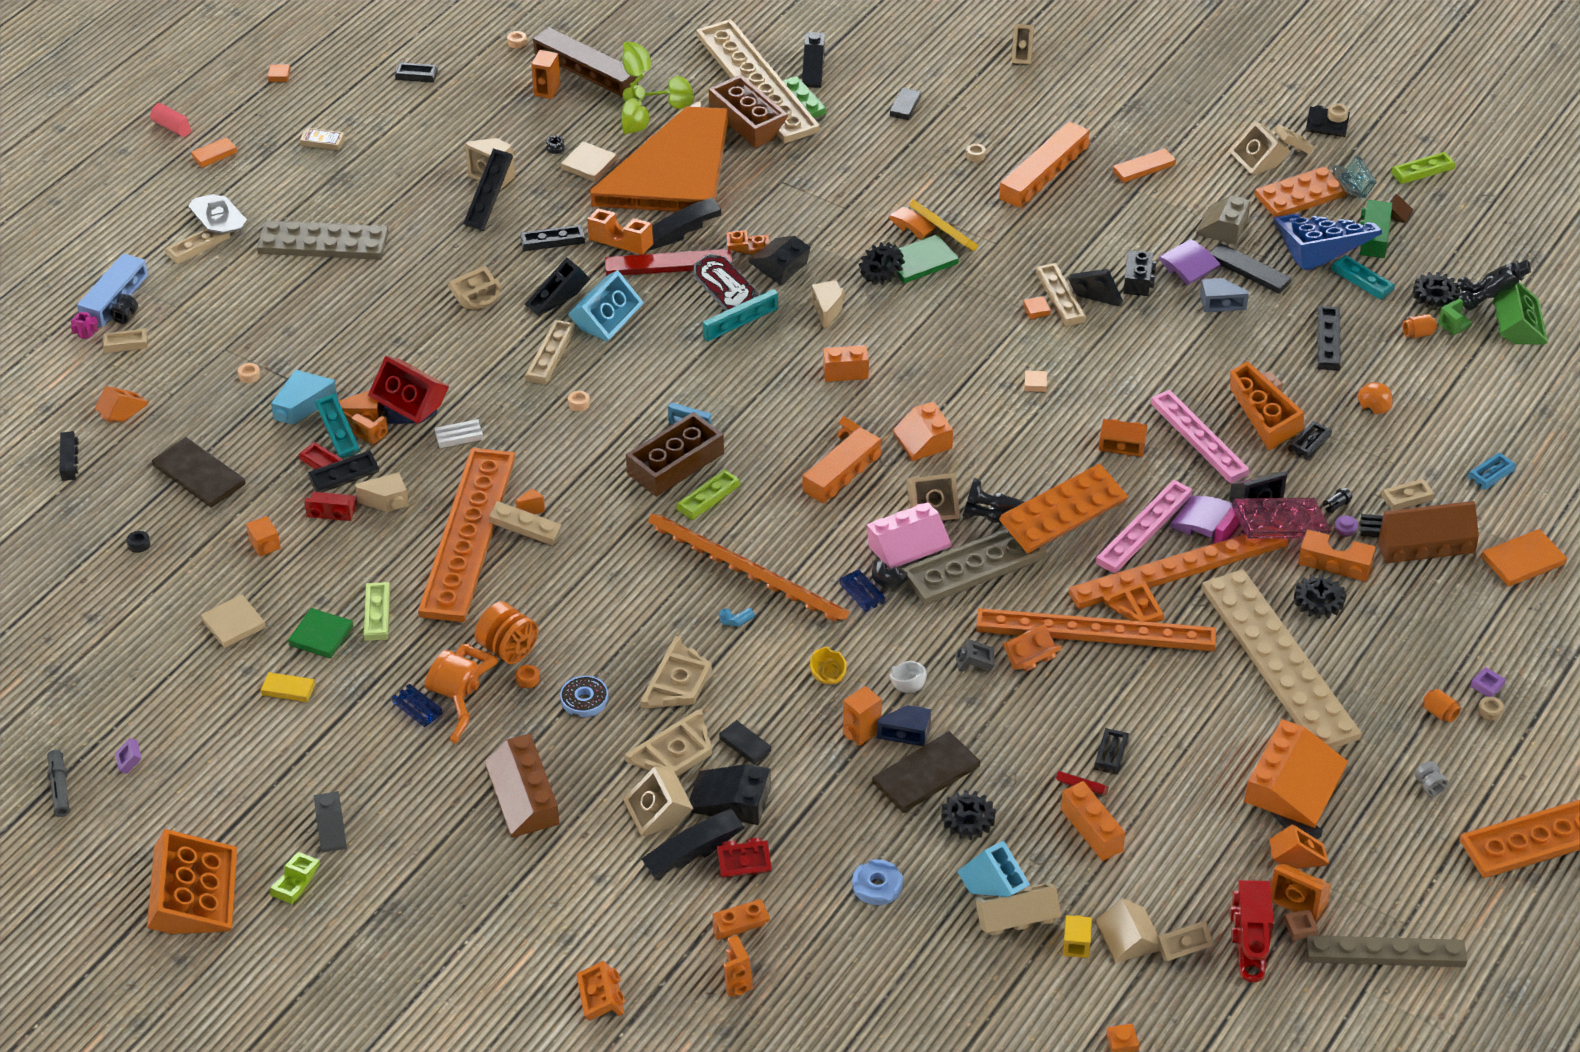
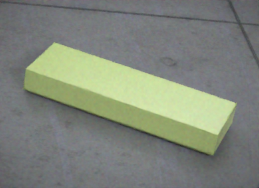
[364,582,390,641]

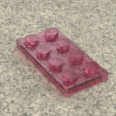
[1231,498,1332,539]

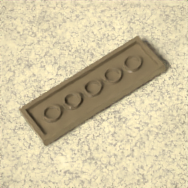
[257,220,389,260]
[902,529,1047,605]

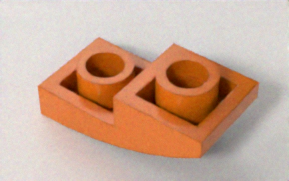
[889,207,936,240]
[726,230,769,255]

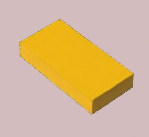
[261,672,315,702]

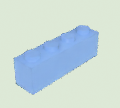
[77,253,148,327]

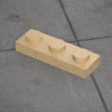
[488,501,562,546]

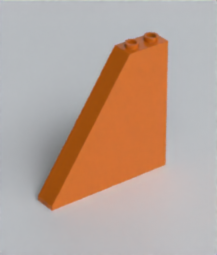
[590,106,728,212]

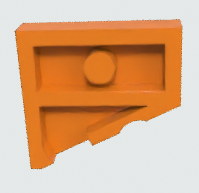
[1103,581,1164,623]

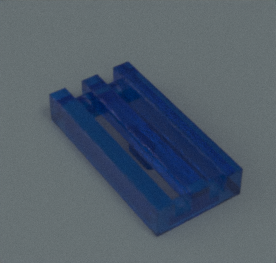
[840,569,885,612]
[392,684,443,727]

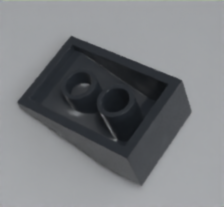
[689,764,771,825]

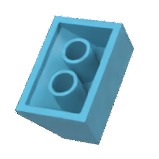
[568,270,644,341]

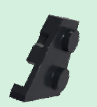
[1068,269,1123,306]

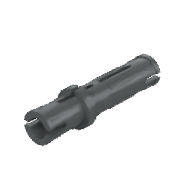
[47,750,70,817]

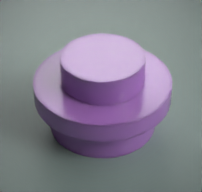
[1335,515,1358,537]

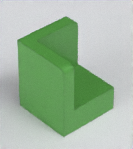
[1438,299,1472,335]

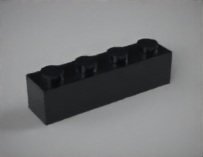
[59,431,79,481]

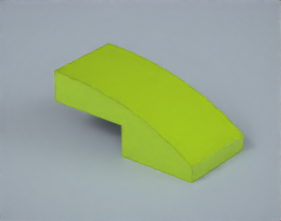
[270,852,320,904]

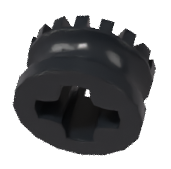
[546,135,565,154]

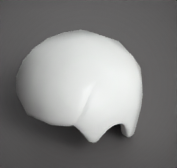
[889,661,927,693]

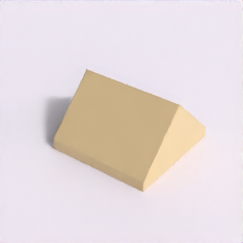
[1096,898,1160,963]

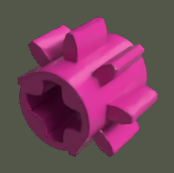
[71,312,98,339]

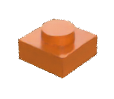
[1106,1023,1139,1052]

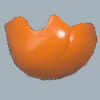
[1357,382,1393,414]

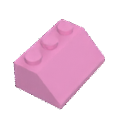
[866,502,952,569]

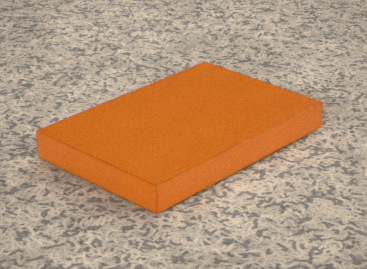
[1481,529,1567,587]

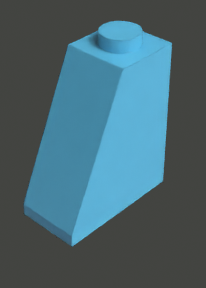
[271,369,337,425]
[957,840,1030,897]

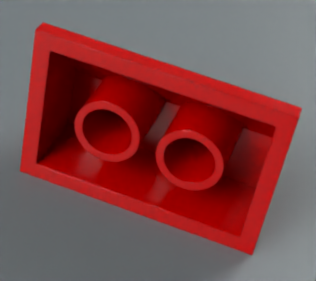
[367,355,449,423]

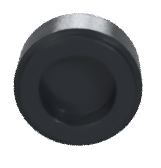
[126,531,151,553]

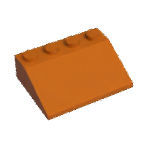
[1244,719,1348,828]
[147,829,237,934]

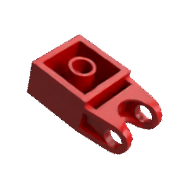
[1229,880,1274,983]

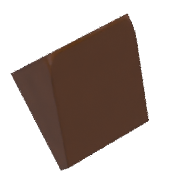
[1389,194,1413,223]

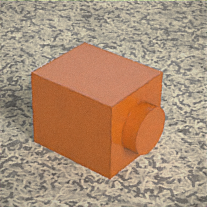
[246,516,281,557]

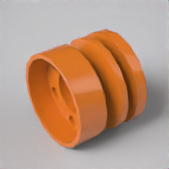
[474,601,539,664]

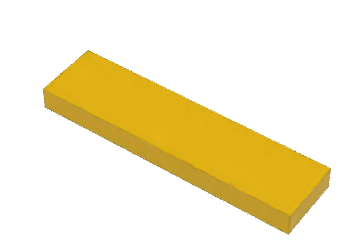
[909,199,979,251]

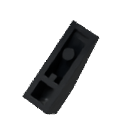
[802,32,825,88]
[524,257,590,317]

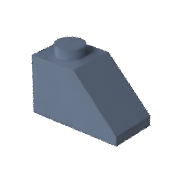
[1200,278,1249,312]

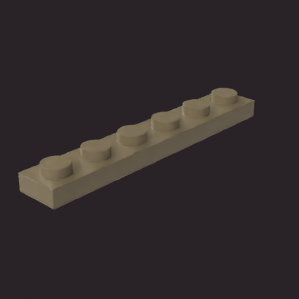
[1306,935,1467,967]

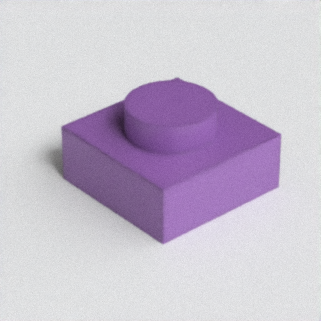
[1470,667,1506,697]
[115,738,142,774]

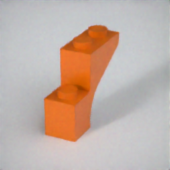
[339,390,385,424]

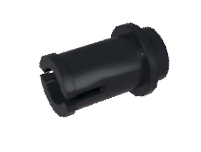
[1323,488,1352,513]

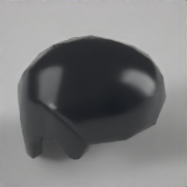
[872,560,908,588]

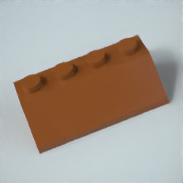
[709,75,788,148]
[1378,501,1479,563]
[485,733,560,838]

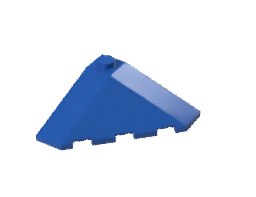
[1273,214,1382,270]

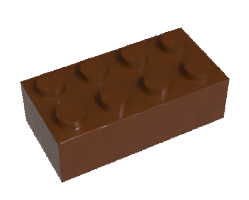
[626,412,724,497]

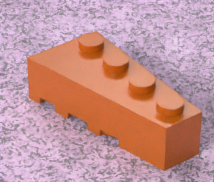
[1230,361,1304,451]

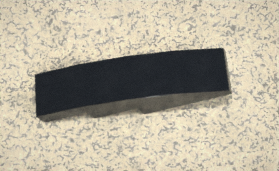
[647,197,722,251]
[641,809,745,880]

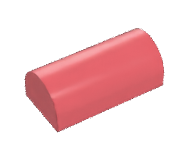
[150,102,191,137]

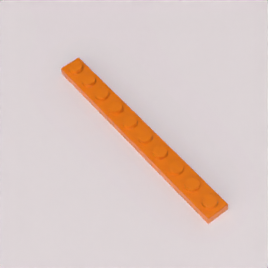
[648,513,850,622]
[1068,525,1289,610]
[976,608,1216,651]

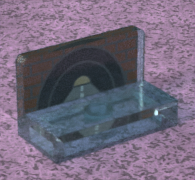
[1332,156,1377,198]

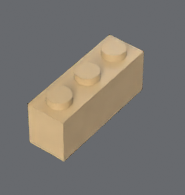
[975,883,1061,935]

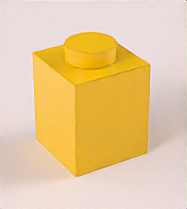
[1063,915,1092,958]

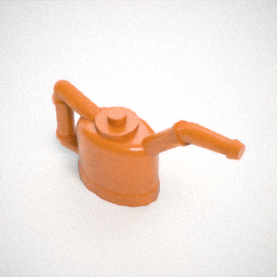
[424,644,498,744]

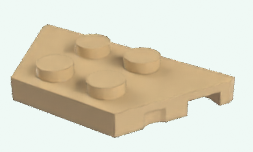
[640,636,712,708]
[625,709,712,776]

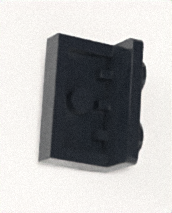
[1306,105,1350,137]

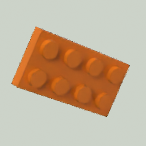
[1254,166,1347,217]

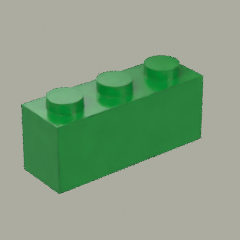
[1360,199,1392,258]

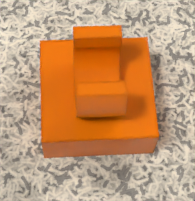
[837,415,862,440]

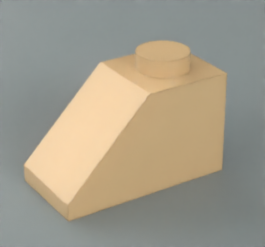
[1011,24,1034,65]
[812,280,845,328]
[355,472,409,512]

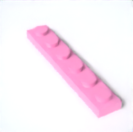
[1151,390,1249,484]
[1096,480,1193,574]

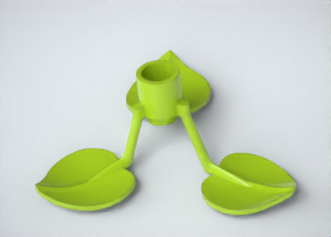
[622,42,694,134]

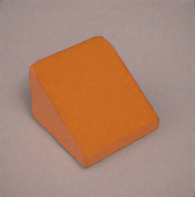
[516,488,545,514]

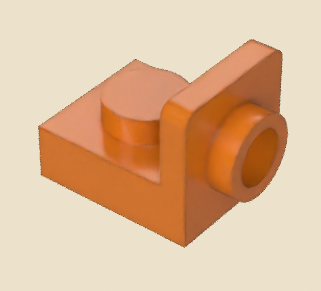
[351,413,388,445]

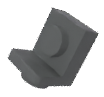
[956,639,995,672]

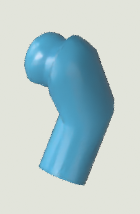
[719,608,755,627]

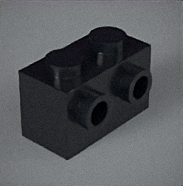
[1123,250,1156,296]

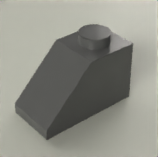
[313,791,347,853]

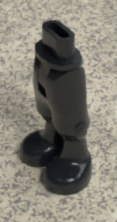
[1457,259,1531,311]
[963,478,1025,523]

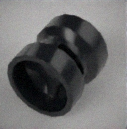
[109,294,139,324]

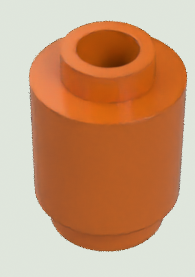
[1402,314,1437,339]
[1423,689,1461,723]

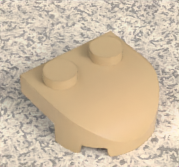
[448,265,500,310]

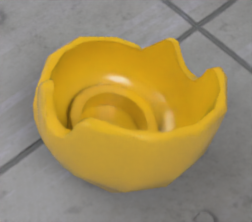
[810,647,847,685]

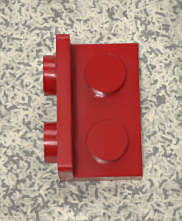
[304,491,358,521]
[716,838,772,878]

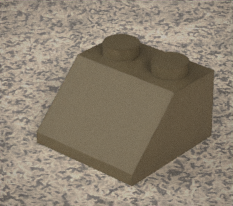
[1196,195,1250,244]

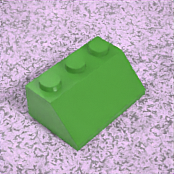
[1493,282,1548,345]

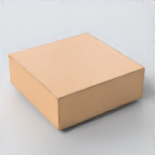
[1024,371,1047,392]

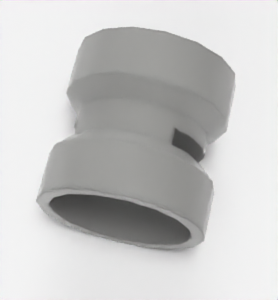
[1414,761,1449,796]

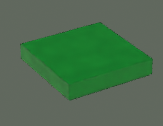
[288,608,353,659]

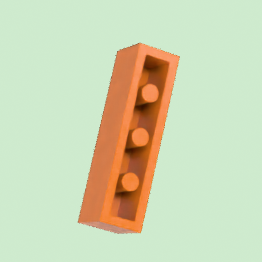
[802,427,881,504]

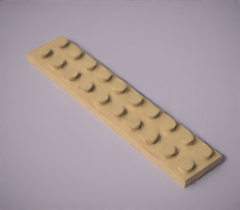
[696,19,820,144]
[1201,569,1362,749]

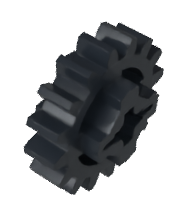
[859,242,905,285]
[1412,272,1461,310]
[1294,574,1346,619]
[941,790,996,840]

